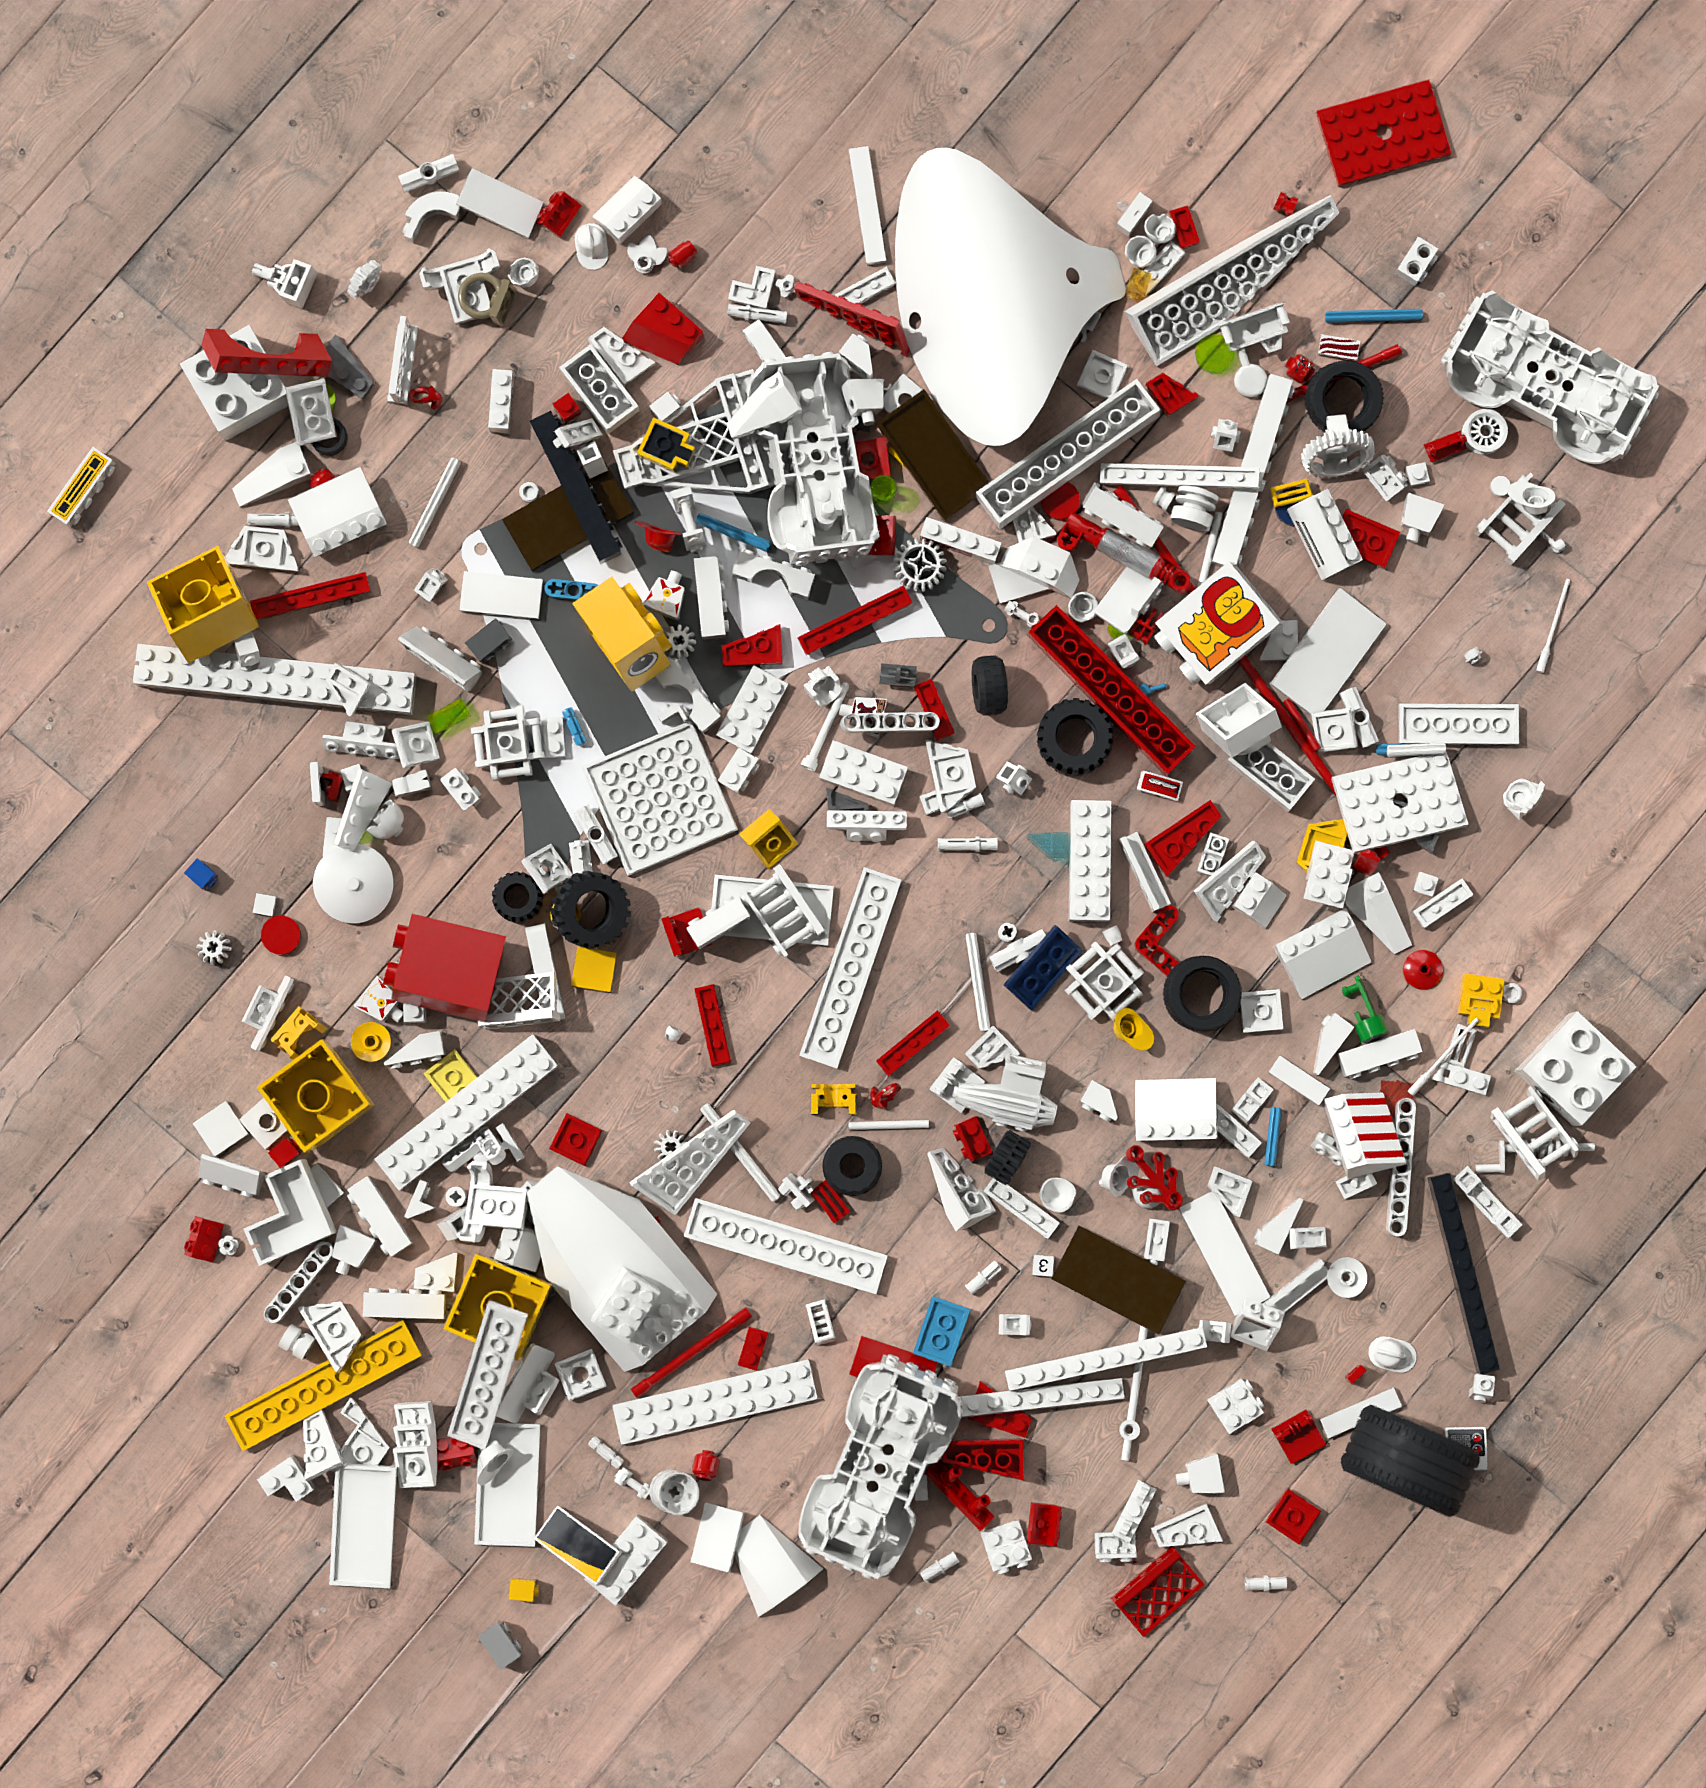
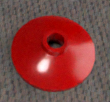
[1403,950,1443,990]

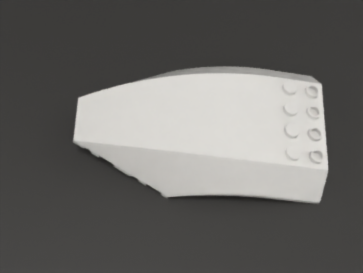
[527,1166,717,1372]

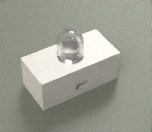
[1115,192,1153,237]

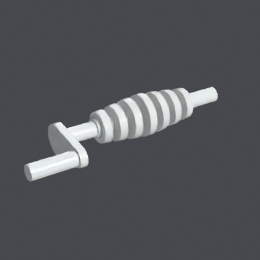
[1475,1137,1595,1173]

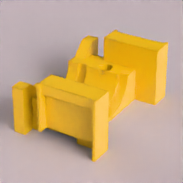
[271,1006,327,1060]
[810,1084,857,1114]

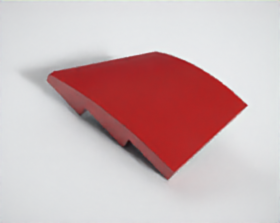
[866,516,896,556]

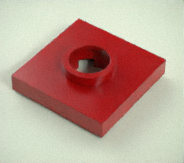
[854,437,892,480]

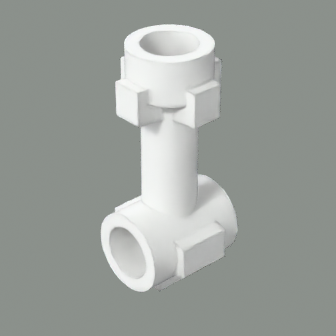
[1004,601,1039,628]
[614,1467,650,1499]

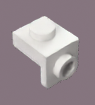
[1108,634,1140,668]
[657,703,689,724]
[999,1314,1031,1335]
[1199,1320,1231,1343]
[1468,1374,1495,1403]

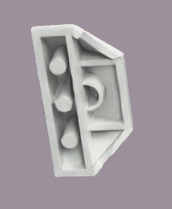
[999,537,1079,598]

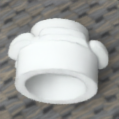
[1464,646,1482,664]
[218,1236,238,1255]

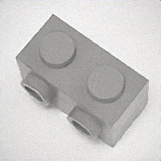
[478,1620,523,1670]

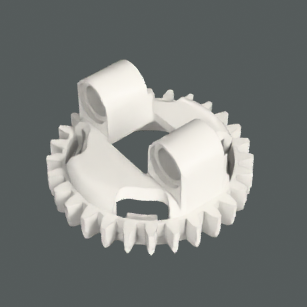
[1301,414,1375,479]

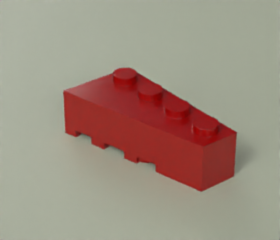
[942,1438,1024,1481]

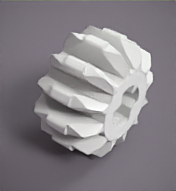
[664,625,696,659]
[197,931,231,965]
[654,1130,687,1159]

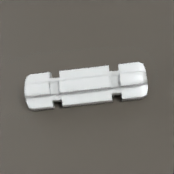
[588,1436,623,1469]

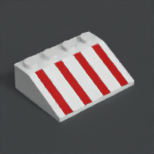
[1325,1093,1406,1179]

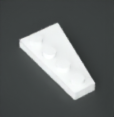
[334,769,392,852]
[1194,841,1266,922]

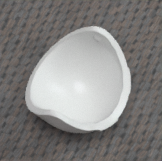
[1040,1178,1076,1212]

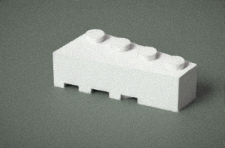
[1083,482,1164,547]

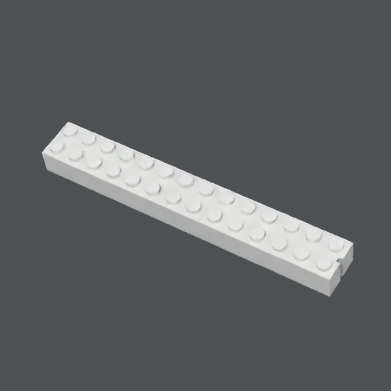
[133,644,417,716]

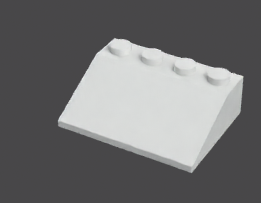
[288,467,387,557]
[398,626,483,693]
[1273,908,1371,999]
[1135,1078,1218,1141]

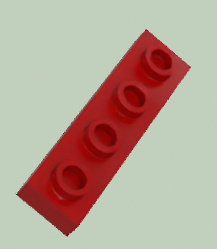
[924,1459,995,1532]

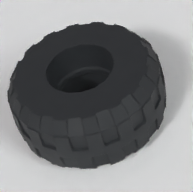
[971,655,1008,716]
[822,1136,883,1196]

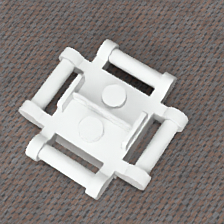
[471,705,545,781]
[1064,942,1144,1021]

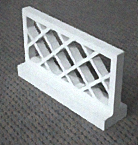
[387,316,418,405]
[478,972,560,1030]

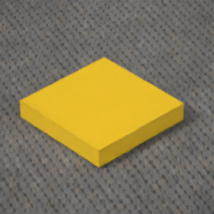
[571,947,617,993]

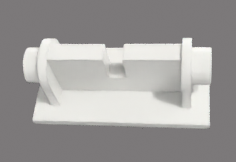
[569,840,593,874]
[1310,1132,1344,1168]

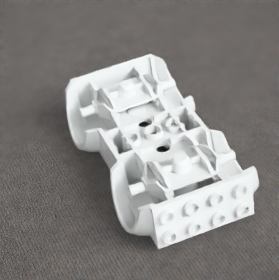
[1440,291,1659,464]
[799,1354,964,1579]

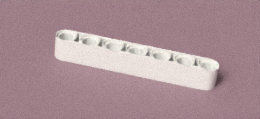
[1386,1098,1416,1236]

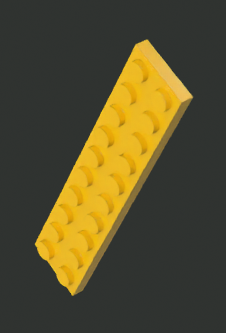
[224,1320,422,1451]

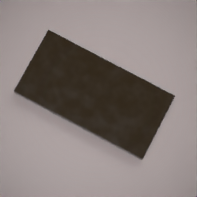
[875,389,989,521]
[502,461,634,571]
[1051,1225,1186,1335]

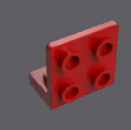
[661,907,712,958]

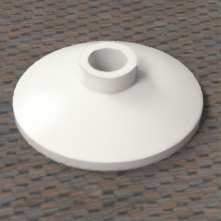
[1327,1257,1367,1298]

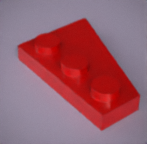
[722,624,782,667]
[968,1381,1031,1438]

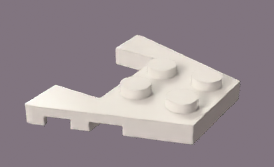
[330,1397,390,1472]

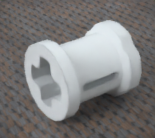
[998,923,1017,942]

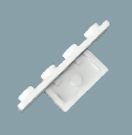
[322,722,400,759]
[827,810,907,842]
[242,975,294,1052]

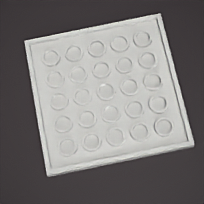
[582,720,738,876]

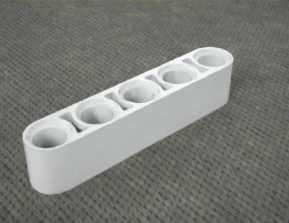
[840,712,940,733]
[525,923,565,1020]
[264,1242,334,1323]

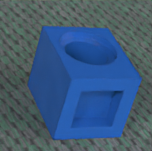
[184,858,218,890]

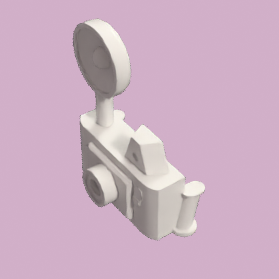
[1217,302,1290,398]

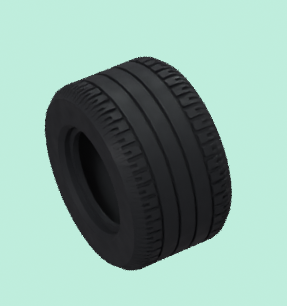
[1341,1405,1480,1517]

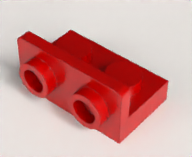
[536,191,582,237]
[953,1116,992,1162]

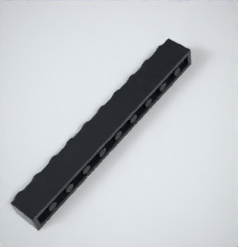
[1427,1173,1500,1374]

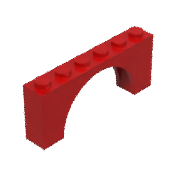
[201,329,332,377]

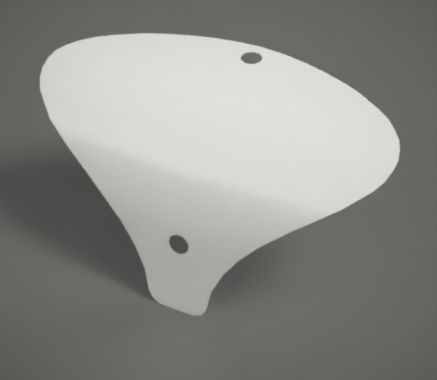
[895,148,1126,446]

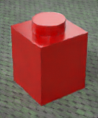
[552,392,581,424]
[268,1137,301,1168]

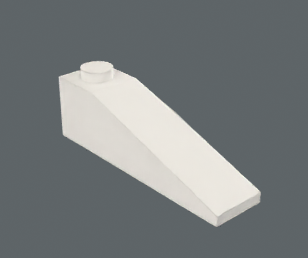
[727,371,802,439]
[927,1148,996,1231]

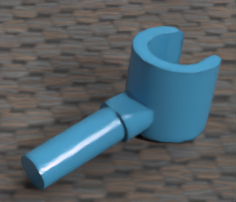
[1139,683,1166,696]

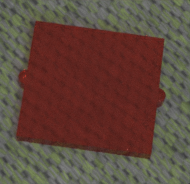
[1380,1080,1414,1119]

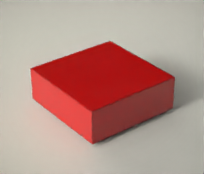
[1345,1365,1367,1384]

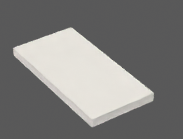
[1270,588,1386,715]
[711,875,834,946]
[474,1422,541,1547]
[329,1463,397,1588]

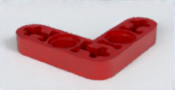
[1134,905,1179,977]

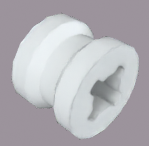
[1152,486,1175,511]
[446,1187,467,1207]

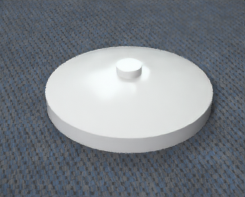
[313,844,394,923]

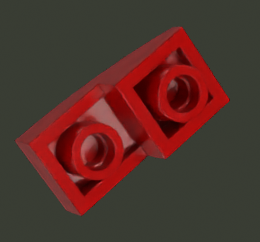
[1352,850,1380,876]

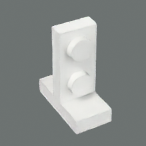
[472,1123,525,1163]

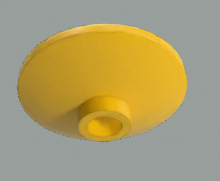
[351,1022,391,1062]

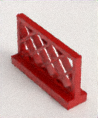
[1111,1546,1205,1637]

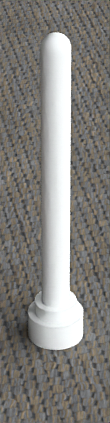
[800,682,849,772]

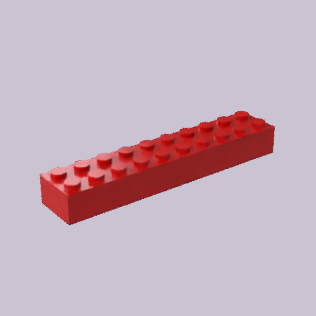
[1027,605,1196,777]

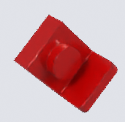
[322,771,344,803]

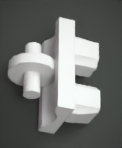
[778,1172,815,1211]

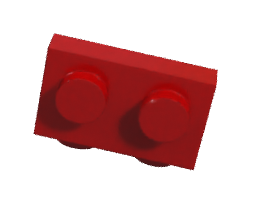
[184,1216,224,1263]
[437,1437,477,1471]
[1026,1502,1062,1547]

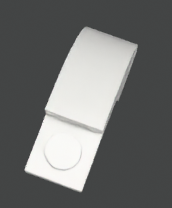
[403,192,463,243]

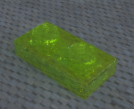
[426,698,471,735]

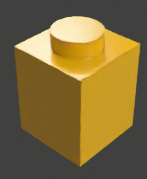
[509,1577,539,1602]

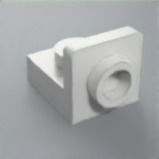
[414,568,448,602]
[340,764,362,793]

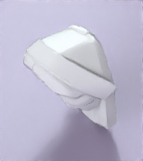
[1503,779,1545,820]

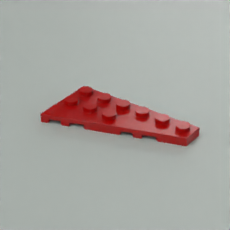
[794,281,910,357]

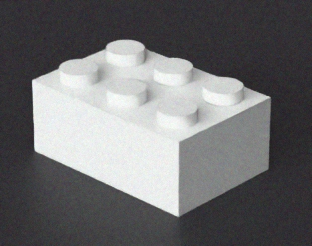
[591,1267,660,1344]

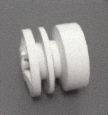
[1170,486,1219,531]
[649,1470,699,1515]

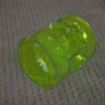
[871,475,896,505]

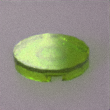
[1195,334,1235,374]

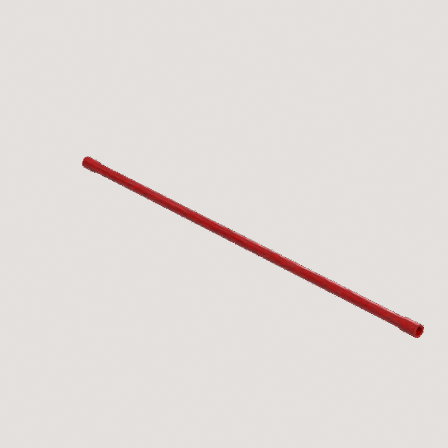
[1113,485,1390,860]

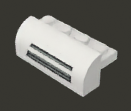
[1287,489,1363,580]

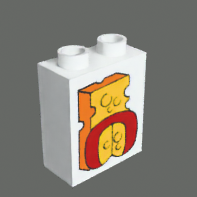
[1154,561,1283,685]

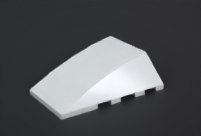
[734,1515,824,1617]

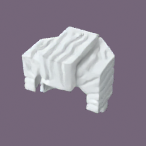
[804,666,843,707]

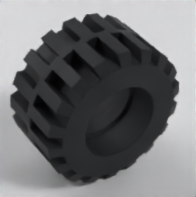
[492,871,543,923]
[984,1130,1031,1185]

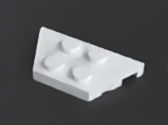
[225,526,299,572]
[925,739,976,814]
[298,1302,363,1373]

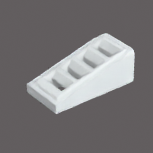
[806,1299,836,1345]

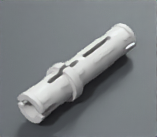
[727,304,787,324]
[247,512,299,528]
[938,836,998,852]

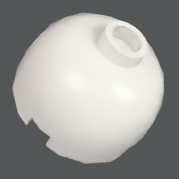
[366,799,404,839]

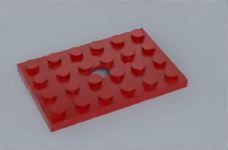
[1316,79,1452,186]

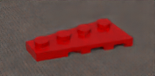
[1144,800,1221,877]

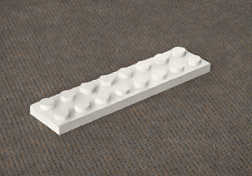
[447,1301,528,1450]

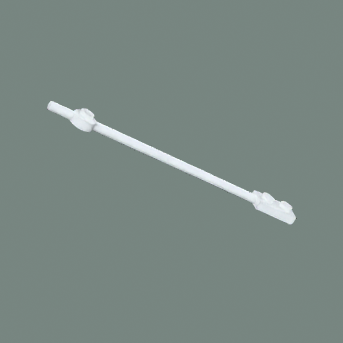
[1119,1218,1170,1461]

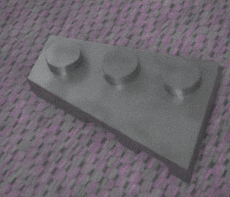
[326,334,374,400]

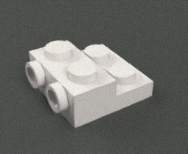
[1207,1378,1264,1434]
[980,1519,1031,1574]

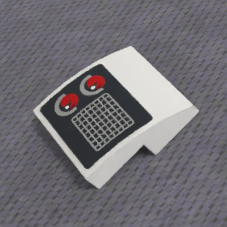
[1444,1427,1487,1471]

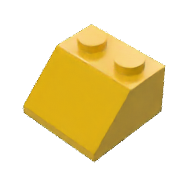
[739,809,798,869]

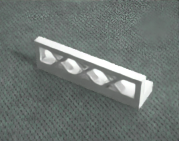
[1119,832,1171,913]
[1262,1259,1328,1319]

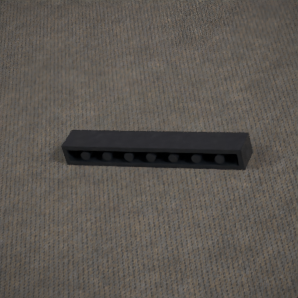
[530,410,623,564]

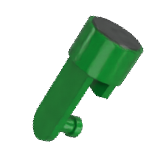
[1342,975,1390,1044]

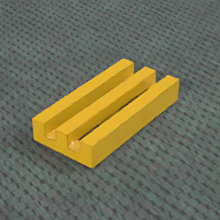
[1269,478,1313,508]

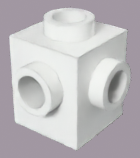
[1211,419,1241,452]
[996,762,1032,795]

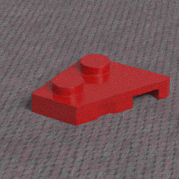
[1145,373,1199,417]

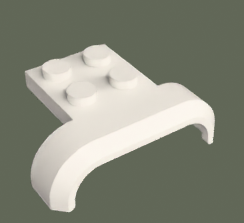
[419,249,500,325]
[456,1161,528,1243]

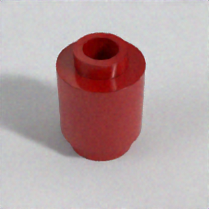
[668,240,698,269]

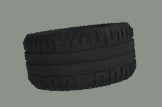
[1305,360,1384,433]
[1163,956,1242,1032]

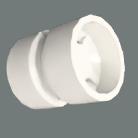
[278,1324,316,1361]

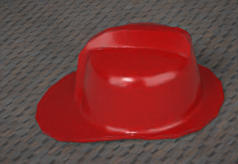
[635,521,681,552]

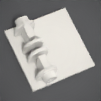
[930,1057,985,1113]

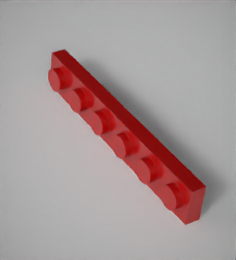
[250,572,371,620]
[797,585,913,656]

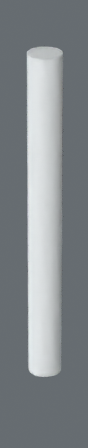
[1197,512,1223,587]
[849,1120,929,1130]

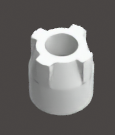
[1102,925,1123,946]

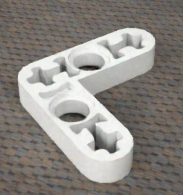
[442,1127,506,1172]

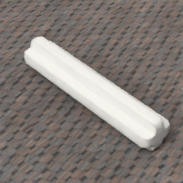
[1387,743,1446,757]

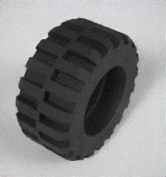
[1037,698,1114,776]
[551,871,631,949]

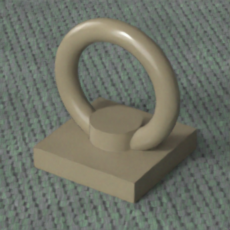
[458,273,517,328]

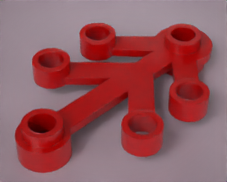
[1126,1145,1183,1211]

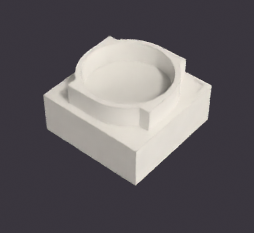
[1196,683,1282,758]

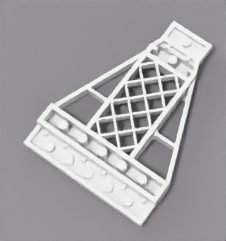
[613,369,776,494]

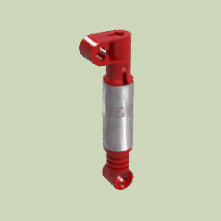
[1057,512,1191,594]

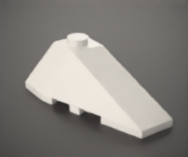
[232,442,313,507]
[1345,872,1412,954]

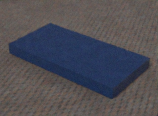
[1003,925,1083,1011]

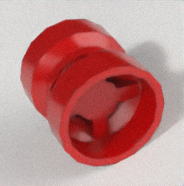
[1273,191,1299,216]

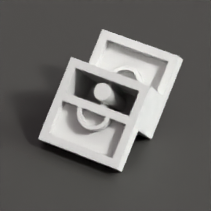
[1303,841,1354,908]

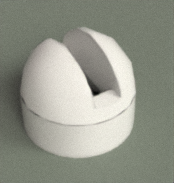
[665,1025,683,1042]

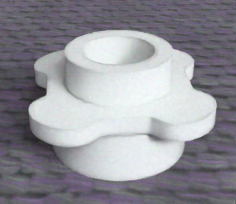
[776,274,796,297]

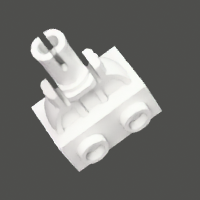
[252,259,318,309]

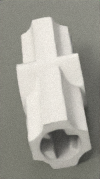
[398,154,460,193]
[1340,687,1379,748]
[574,804,618,865]
[989,929,1046,972]

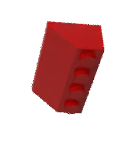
[849,1336,937,1377]

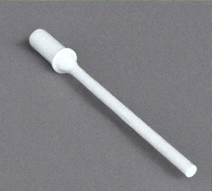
[1536,579,1570,673]
[1408,1018,1479,1096]

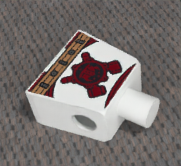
[839,697,887,738]

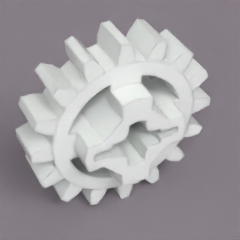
[347,260,382,299]

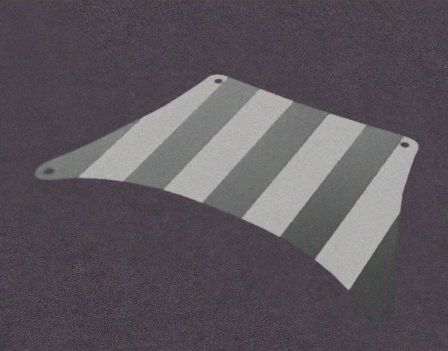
[462,401,1007,876]

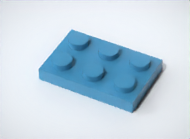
[913,1296,970,1367]

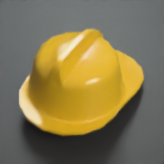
[1113,1008,1154,1051]

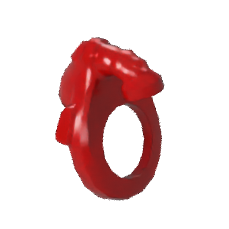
[408,385,443,410]
[870,1083,901,1109]

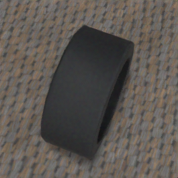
[311,417,348,456]

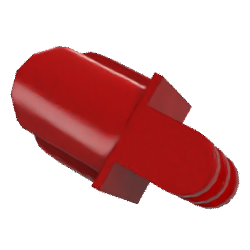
[1129,605,1164,645]

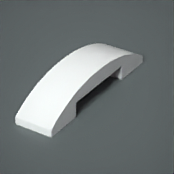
[1453,1166,1522,1238]

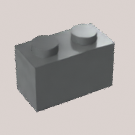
[465,618,513,663]

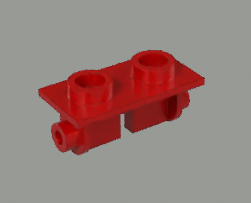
[1424,431,1468,463]

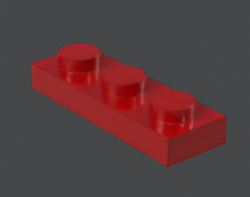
[913,678,955,741]

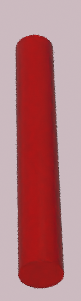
[1283,698,1321,752]

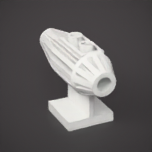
[952,1054,1057,1131]

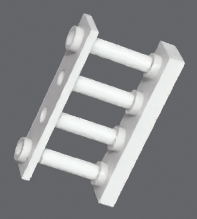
[1475,473,1566,565]
[671,486,706,552]
[739,864,825,958]
[1490,1086,1579,1181]

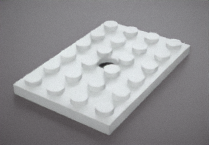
[1331,752,1469,854]

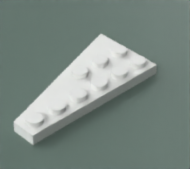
[629,1110,751,1215]

